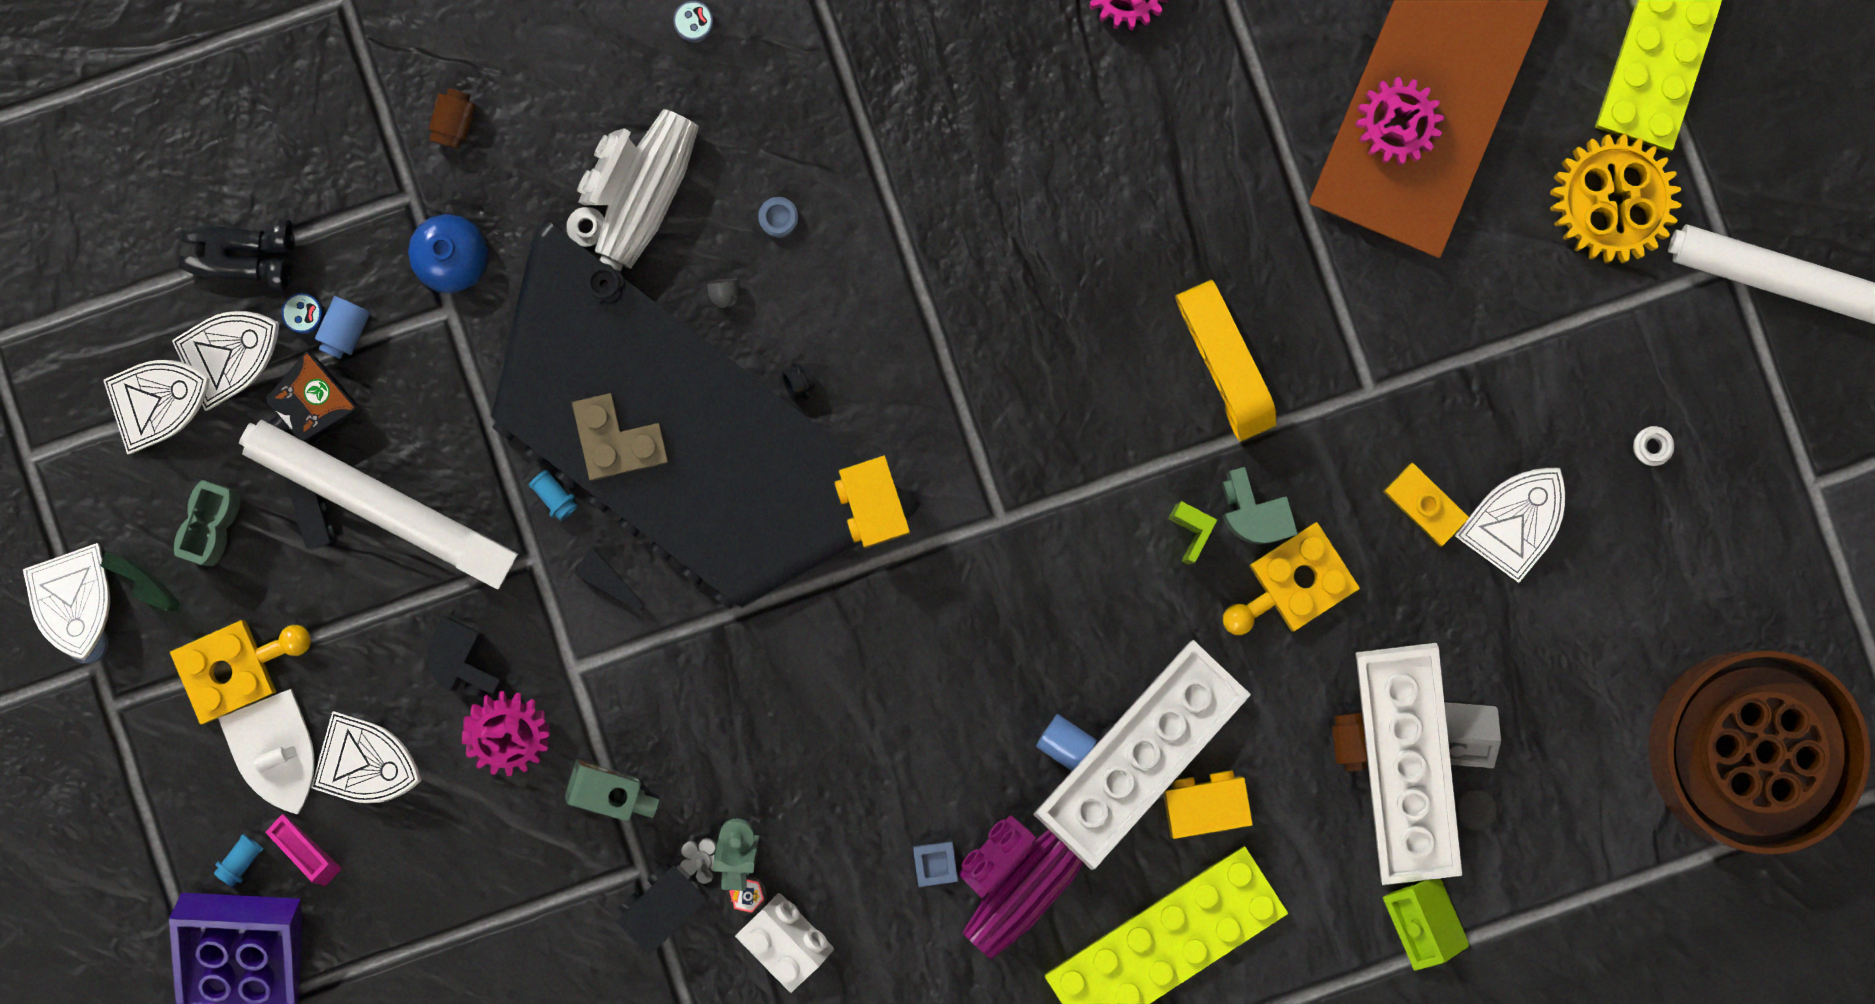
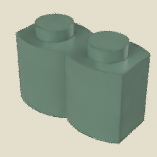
[174,480,240,566]

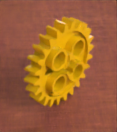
[1550,134,1681,263]

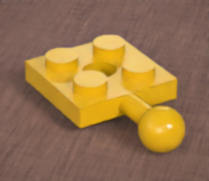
[1223,522,1360,635]
[170,620,311,725]

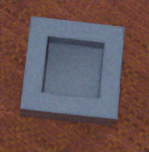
[913,841,958,887]

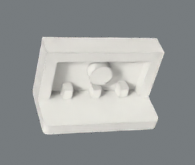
[735,893,834,993]

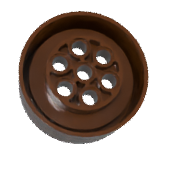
[1649,651,1871,854]

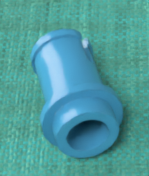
[529,470,578,521]
[214,834,263,887]

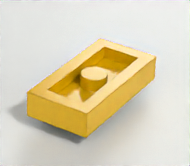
[1383,463,1469,547]

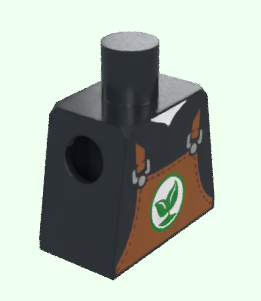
[266,351,363,444]

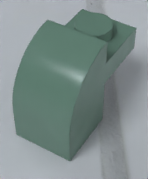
[1222,467,1298,544]

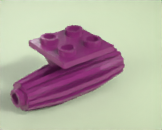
[958,815,1084,960]

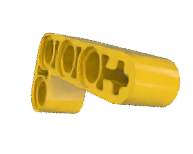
[1175,280,1276,442]

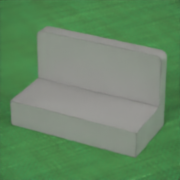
[1444,702,1501,768]

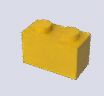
[834,455,910,548]
[1163,770,1253,839]

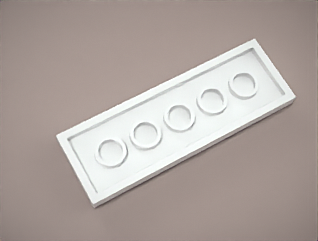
[1033,640,1251,870]
[1356,643,1462,885]

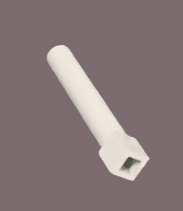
[1668,224,1875,324]
[239,419,518,590]

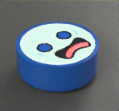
[282,293,324,334]

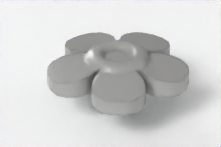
[680,838,717,884]

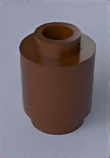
[428,88,476,149]
[1332,713,1368,771]

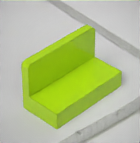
[1168,501,1217,565]
[1383,878,1469,971]

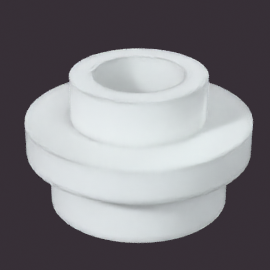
[567,207,604,247]
[1633,426,1674,466]

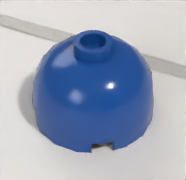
[408,214,489,294]

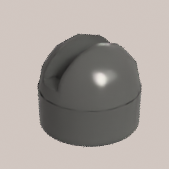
[707,278,740,308]

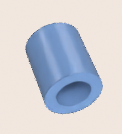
[315,296,371,359]
[1035,714,1097,771]

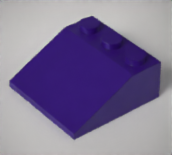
[169,893,303,1004]

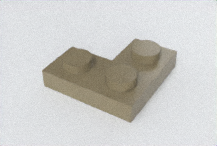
[572,393,669,481]

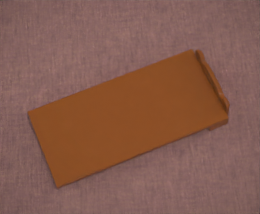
[1308,0,1548,259]

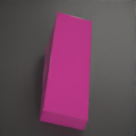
[266,814,342,887]

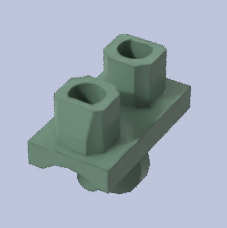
[713,818,759,891]

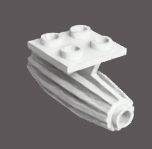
[577,109,699,272]

